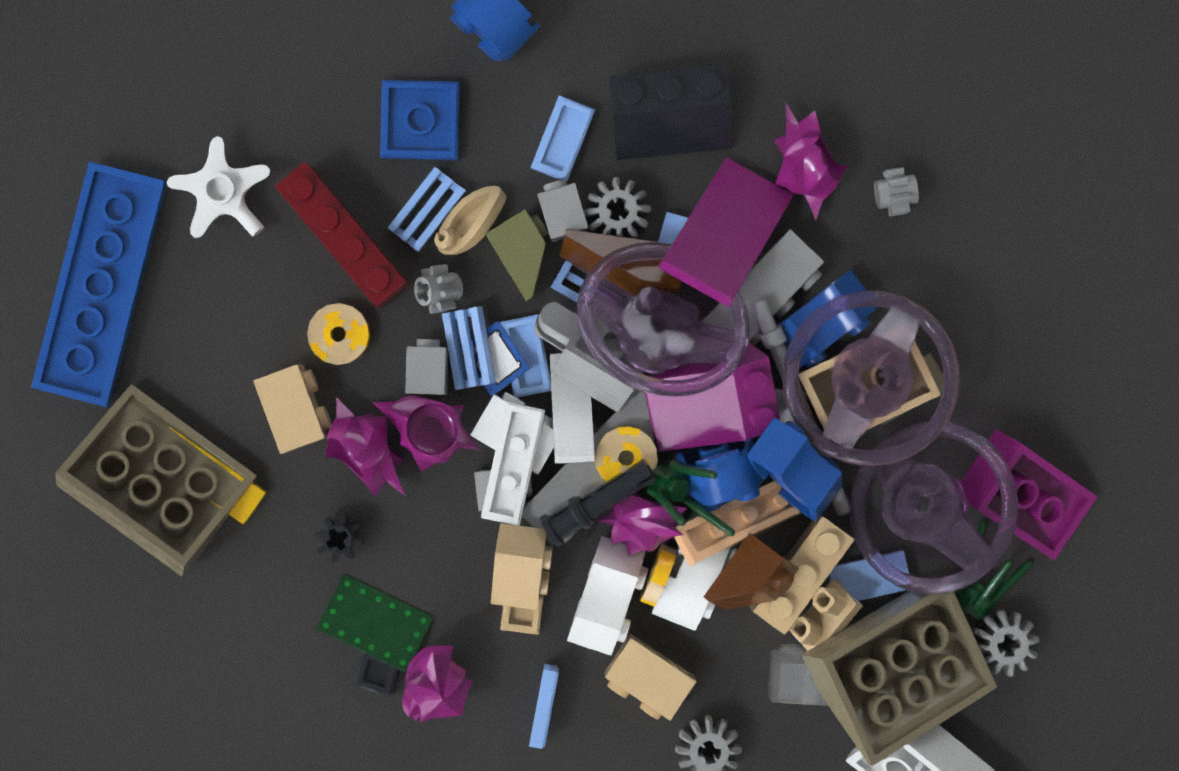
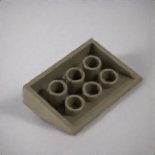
[55,384,257,577]
[802,580,997,766]

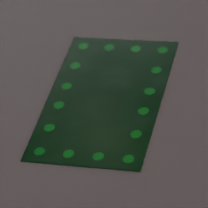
[316,574,434,673]

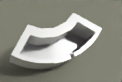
[652,511,738,631]
[567,536,648,655]

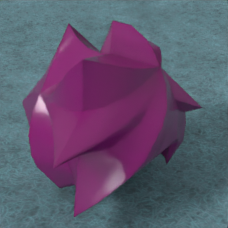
[774,104,849,220]
[372,395,484,471]
[324,397,406,497]
[598,493,687,556]
[402,645,473,722]

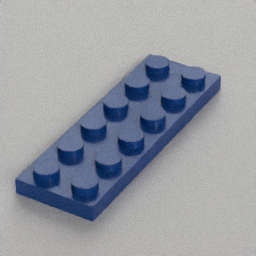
[31,161,167,407]

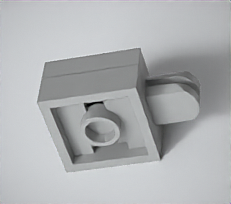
[534,294,664,412]

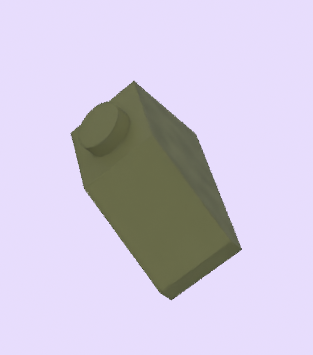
[485,210,549,303]

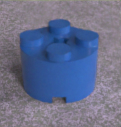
[449,0,540,62]
[675,438,763,512]

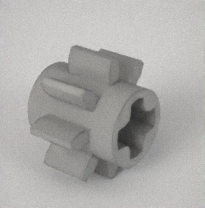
[874,167,919,217]
[414,264,463,314]

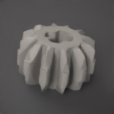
[585,177,651,239]
[973,609,1039,677]
[675,715,742,771]

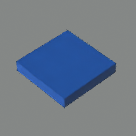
[380,80,460,161]

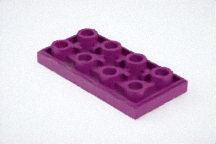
[659,157,793,307]

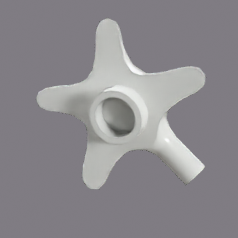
[167,136,270,238]

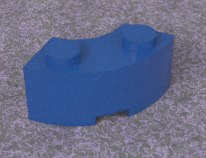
[778,270,879,371]
[747,417,843,523]

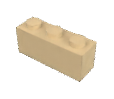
[749,516,854,635]

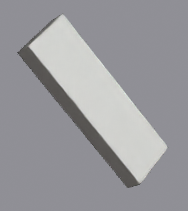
[550,353,595,463]
[481,402,545,526]

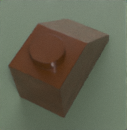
[703,533,799,610]

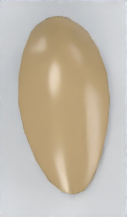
[434,186,507,255]

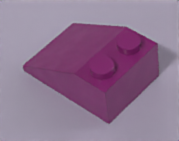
[641,342,780,452]
[952,429,1098,561]

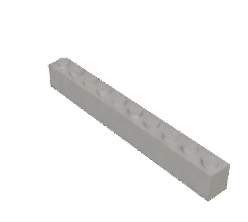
[522,229,824,545]

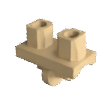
[789,579,863,651]

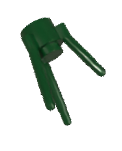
[647,460,735,536]
[953,519,1033,621]

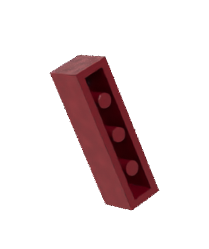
[274,161,410,309]

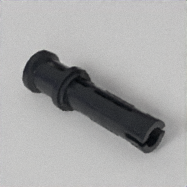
[540,459,657,547]

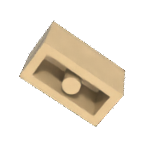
[253,364,332,454]
[491,523,553,610]
[605,633,696,721]

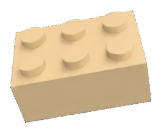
[798,323,941,446]

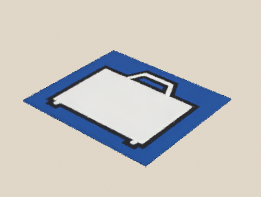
[462,321,530,397]

